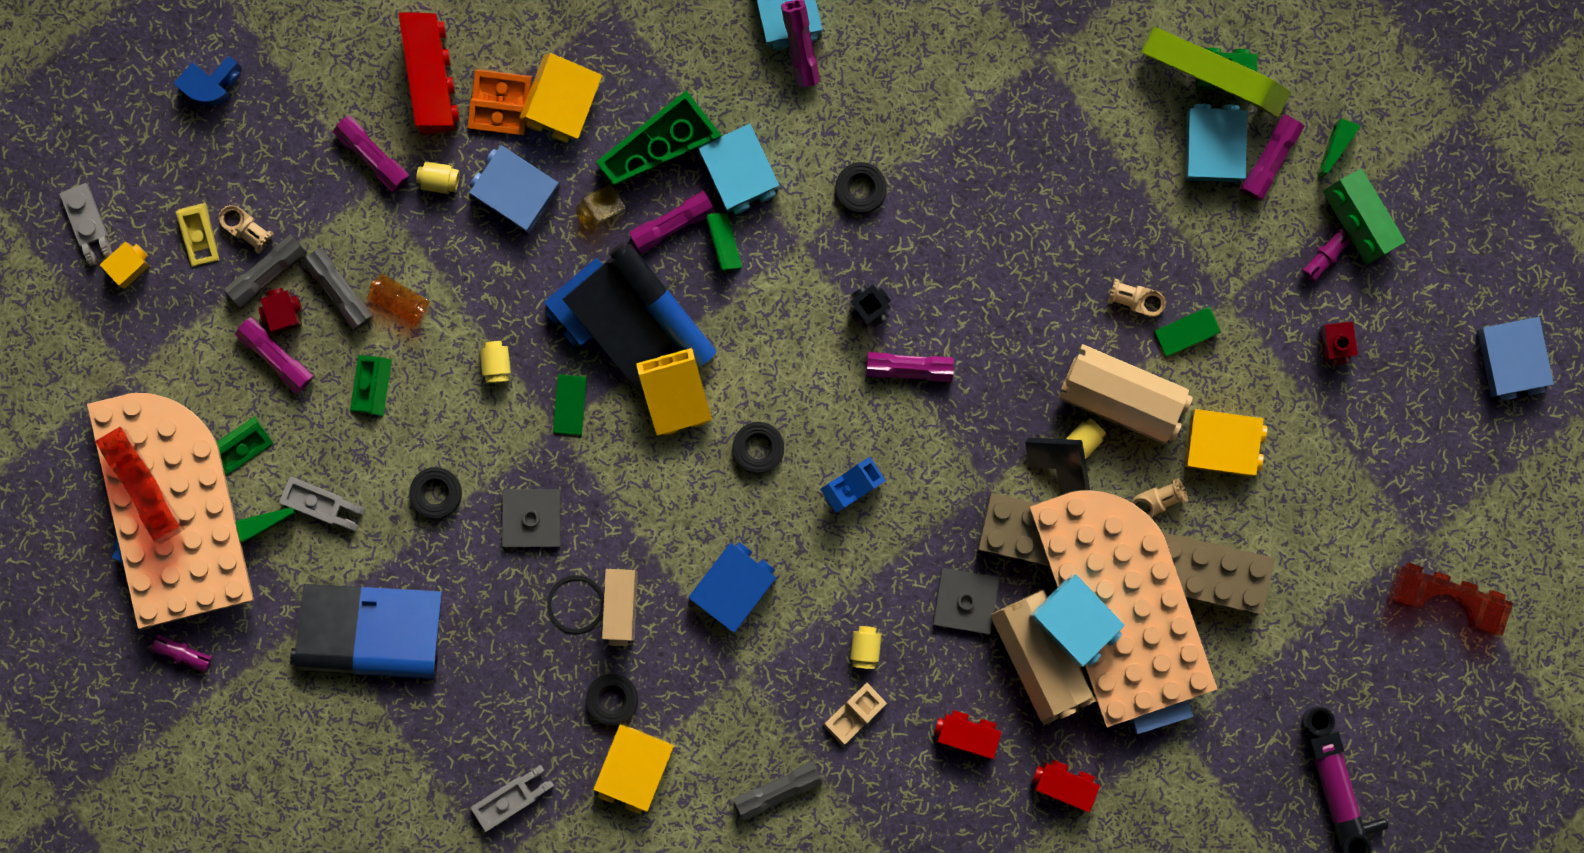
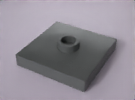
[502,489,561,547]
[933,568,1000,634]

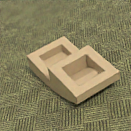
[823,683,887,746]

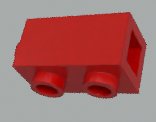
[933,710,1002,759]
[1031,759,1101,813]

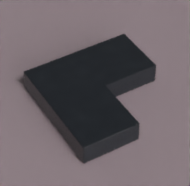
[1025,438,1090,495]

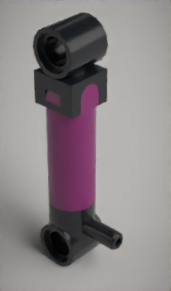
[1302,706,1389,853]

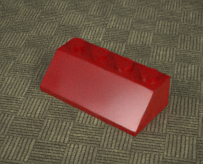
[398,12,460,135]

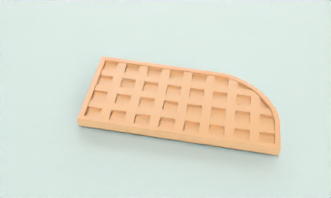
[87,393,254,629]
[1029,490,1217,727]

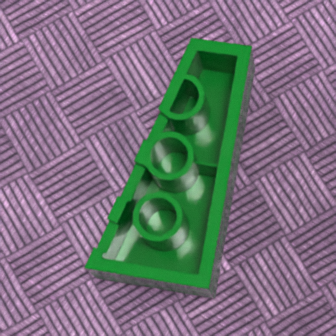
[596,91,722,187]

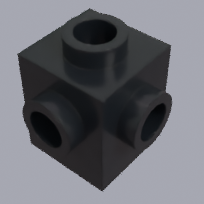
[849,284,891,328]

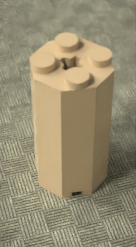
[1058,344,1193,444]
[990,589,1097,725]

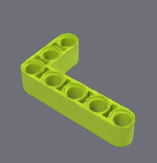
[1141,26,1291,118]

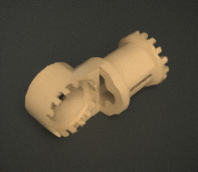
[219,205,274,253]
[1108,278,1166,318]
[1131,478,1188,518]

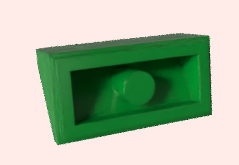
[707,213,742,273]
[350,355,392,416]
[217,416,274,476]

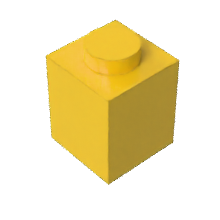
[100,242,150,289]

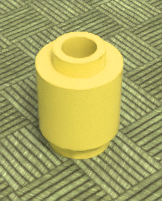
[416,162,460,194]
[479,341,511,383]
[1066,418,1106,460]
[850,626,882,669]

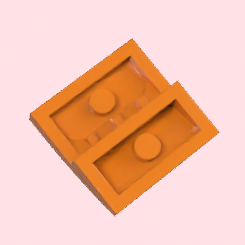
[468,69,533,135]

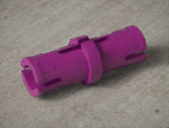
[1301,229,1353,283]
[151,634,212,674]

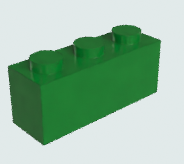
[1323,168,1406,265]

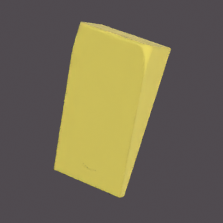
[176,203,219,267]

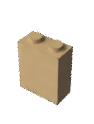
[602,569,638,646]

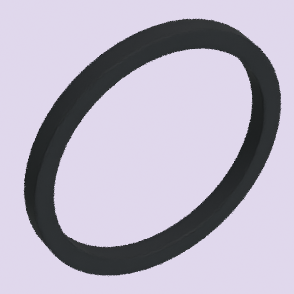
[547,575,604,633]

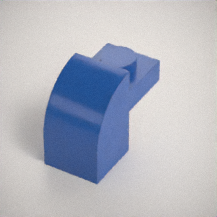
[174,56,242,106]
[820,457,886,513]

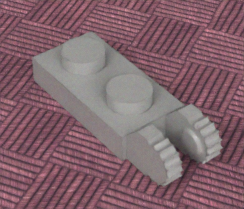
[59,183,112,267]
[279,476,365,531]
[470,765,554,832]

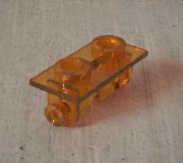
[366,273,431,326]

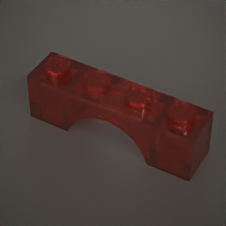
[95,426,186,544]
[1387,562,1513,636]

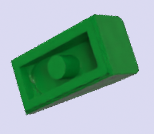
[1318,118,1361,177]
[1154,307,1221,357]
[553,374,588,435]
[236,507,297,543]

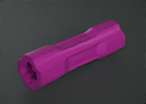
[781,0,821,88]
[1240,114,1305,201]
[332,115,411,193]
[628,191,716,254]
[234,317,315,394]
[866,352,954,383]

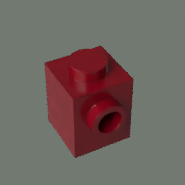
[258,288,303,334]
[1320,321,1358,365]

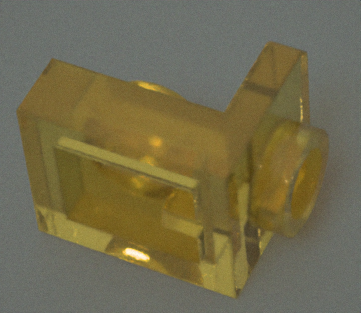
[575,184,626,232]

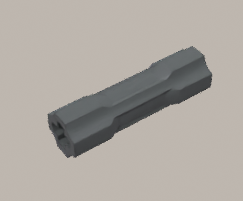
[224,234,307,308]
[302,248,374,331]
[734,762,823,821]

